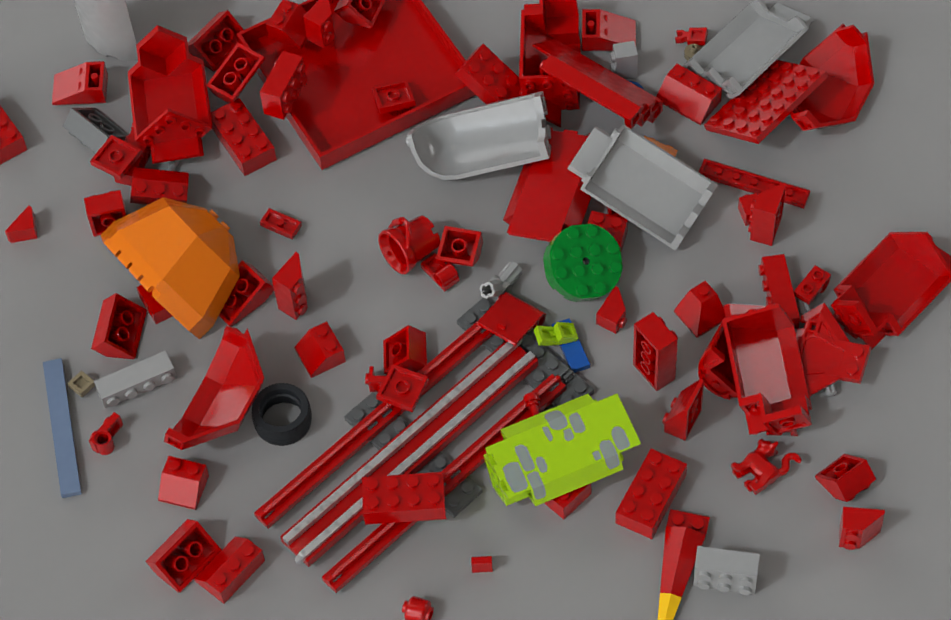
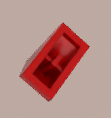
[5,205,37,243]

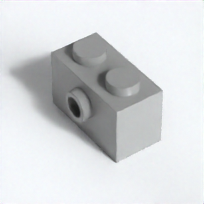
[610,41,638,79]

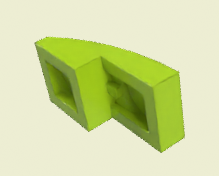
[533,322,579,346]

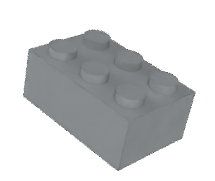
[693,546,760,595]

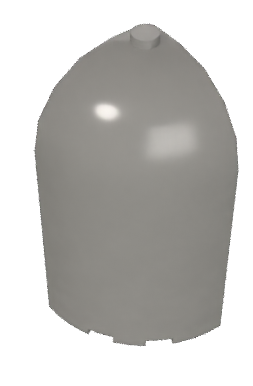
[73,0,138,61]
[406,91,551,180]

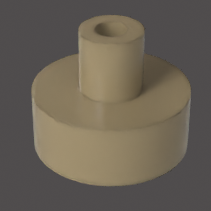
[684,44,701,61]

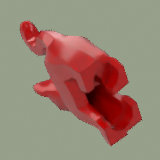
[731,439,802,495]

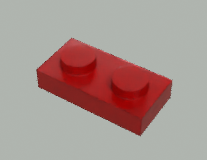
[260,208,302,240]

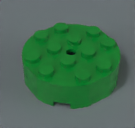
[543,224,623,302]

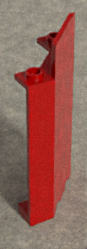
[533,39,663,129]
[503,127,591,242]

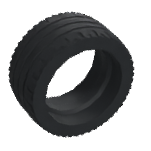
[251,383,312,446]

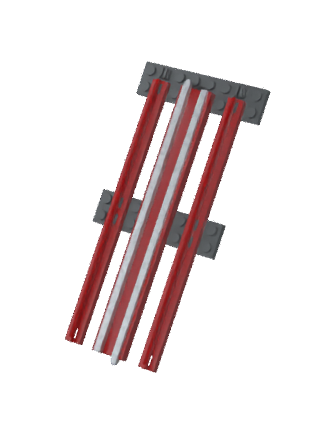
[254,297,594,593]

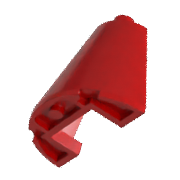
[698,316,738,400]

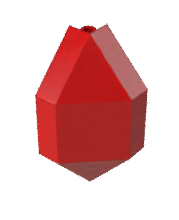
[790,24,874,131]
[164,325,264,450]

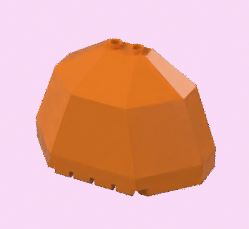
[101,197,240,339]

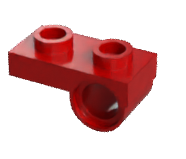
[420,253,459,292]
[794,265,831,305]
[89,412,123,455]

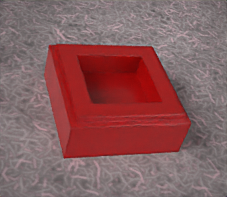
[471,556,493,573]

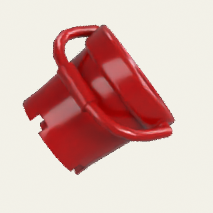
[378,215,440,274]

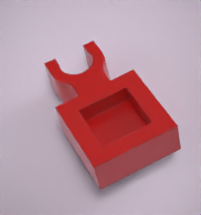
[675,27,708,46]

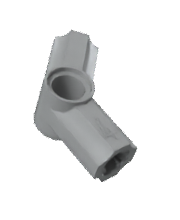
[479,262,523,299]

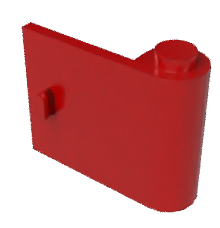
[477,292,546,346]

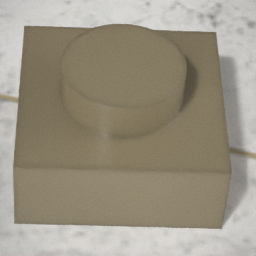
[68,370,95,398]

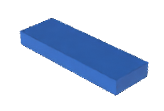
[551,318,590,373]

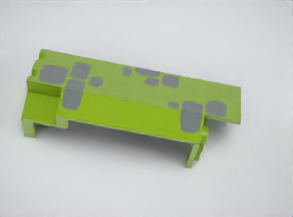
[483,393,641,506]

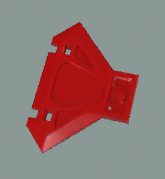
[796,302,871,396]

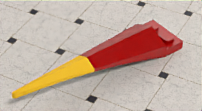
[658,509,710,620]

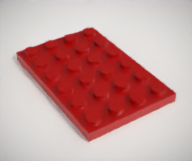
[704,60,828,144]

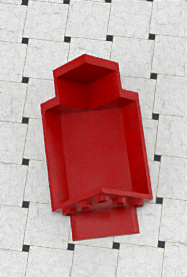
[519,0,581,127]
[128,25,213,164]
[831,232,951,350]
[722,303,812,436]

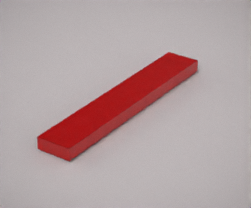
[699,159,810,209]

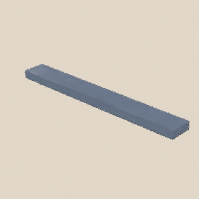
[43,358,82,498]

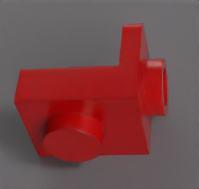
[365,366,386,392]

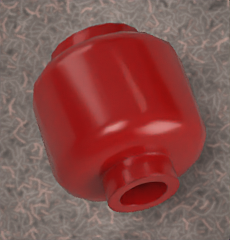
[402,596,434,620]

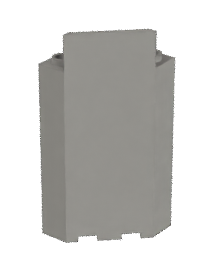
[683,0,814,99]
[567,124,718,251]

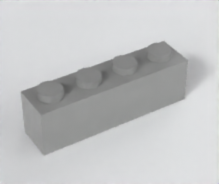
[94,350,177,409]

